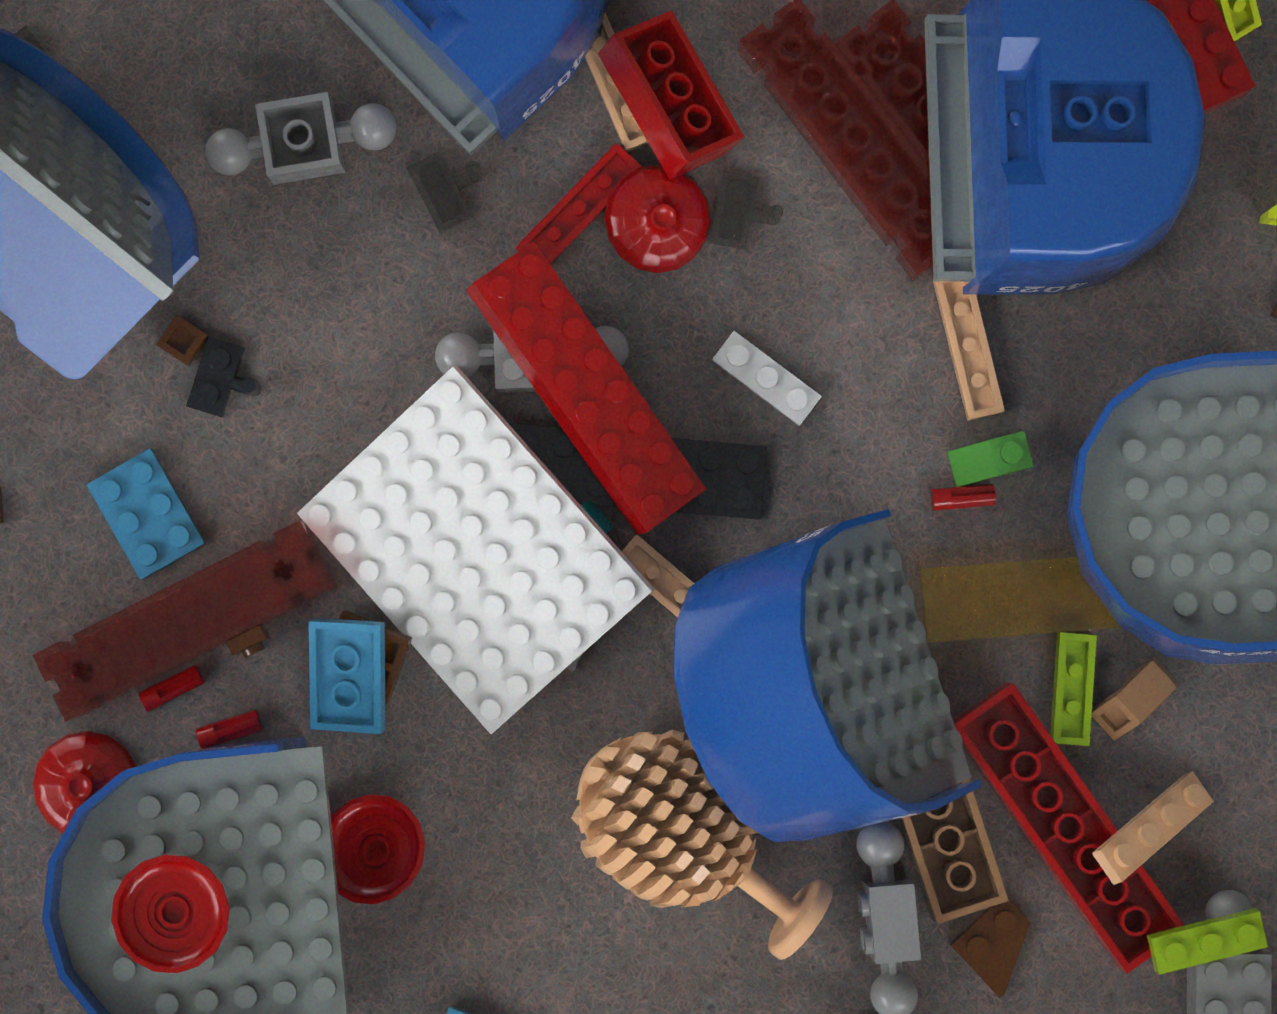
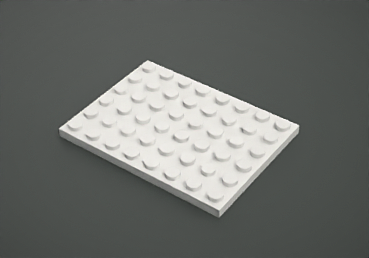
[297,365,654,734]

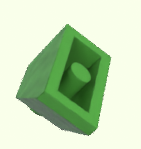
[947,431,1034,487]

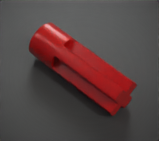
[931,484,996,511]
[138,665,205,712]
[196,709,263,749]

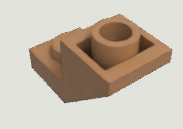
[1092,657,1179,741]

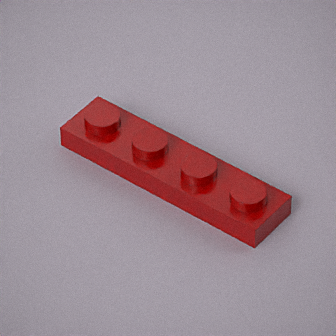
[515,142,642,265]

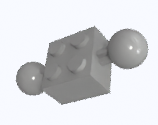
[205,92,397,185]
[435,326,629,393]
[856,821,921,1014]
[1187,890,1272,1014]

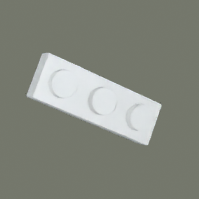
[712,331,822,426]

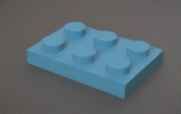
[86,448,206,580]
[309,618,386,734]

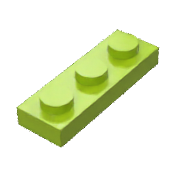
[1050,632,1097,746]
[1147,908,1268,975]

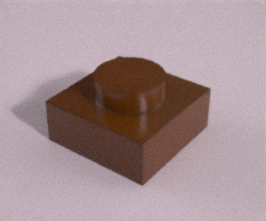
[156,314,209,366]
[226,625,270,658]

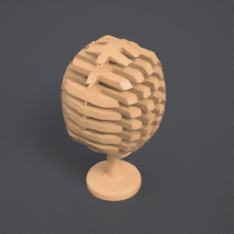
[571,730,833,960]

